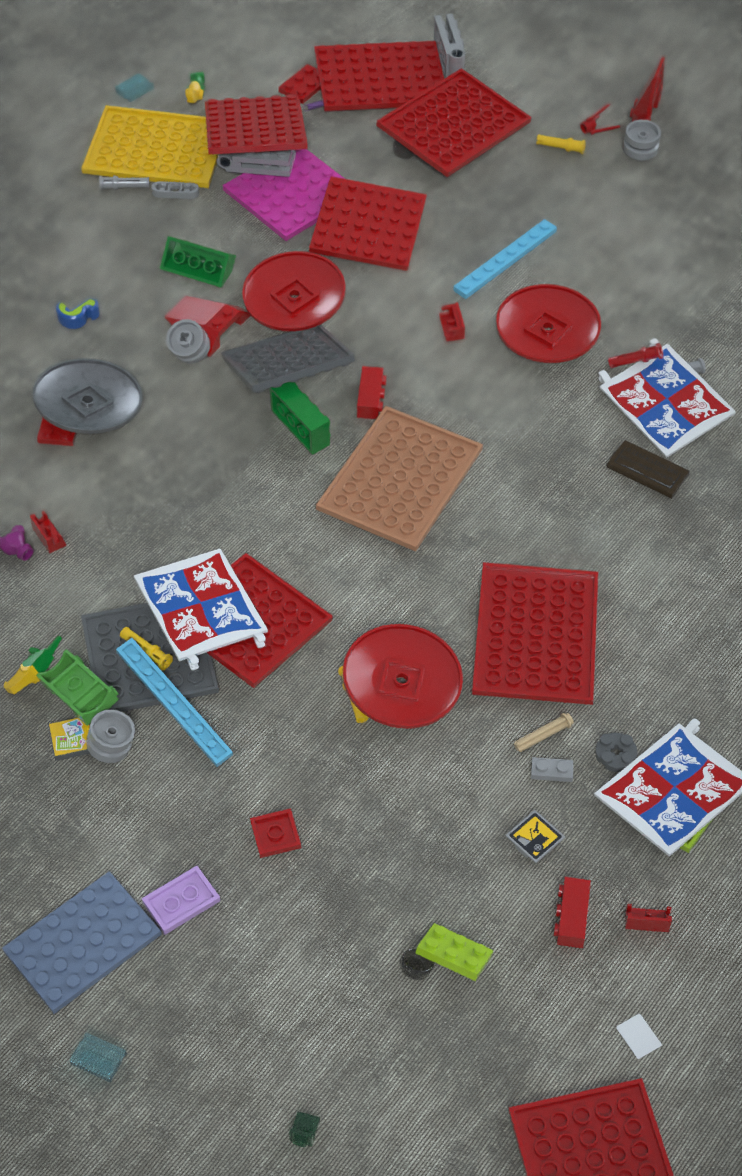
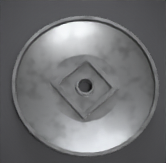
[33,358,142,434]

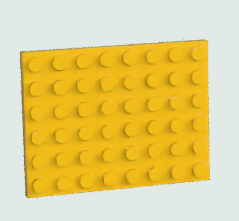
[81,105,219,188]

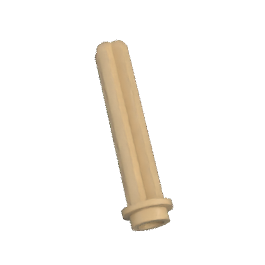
[514,713,574,752]

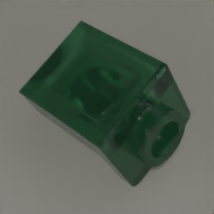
[289,1111,320,1147]

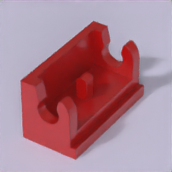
[439,302,465,342]
[30,511,66,554]
[625,904,672,932]

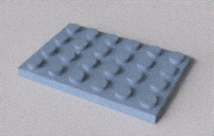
[2,871,162,1014]

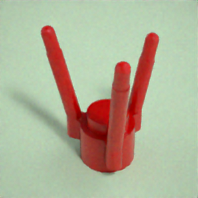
[580,103,620,135]

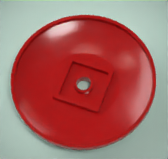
[242,251,346,331]
[496,284,601,363]
[343,624,463,729]

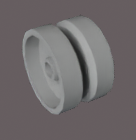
[623,120,661,161]
[166,319,210,364]
[86,710,135,763]

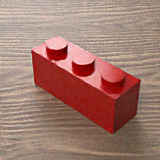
[357,366,387,419]
[554,877,591,949]

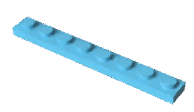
[453,219,557,299]
[116,638,233,767]

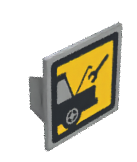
[505,810,565,863]

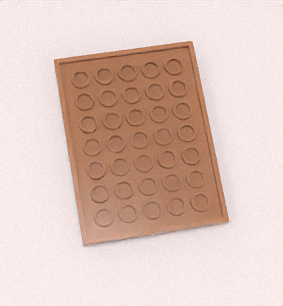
[316,406,483,551]

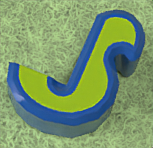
[56,298,100,329]

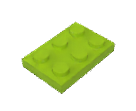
[416,923,494,981]

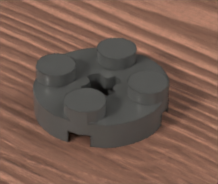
[595,733,637,772]

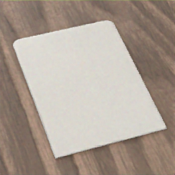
[616,1014,662,1059]

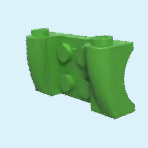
[36,649,119,726]

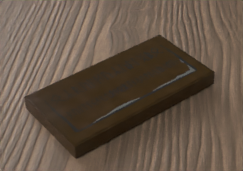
[607,440,690,499]

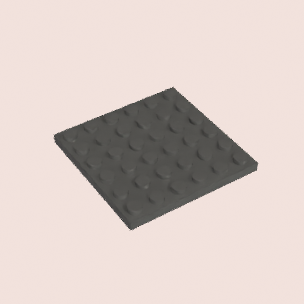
[221,324,355,393]
[81,603,219,712]

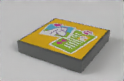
[48,717,90,761]

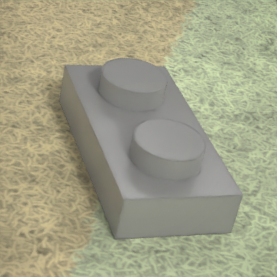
[531,757,573,782]

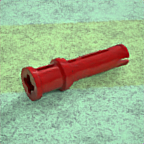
[608,343,663,369]

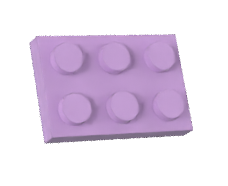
[142,866,220,935]

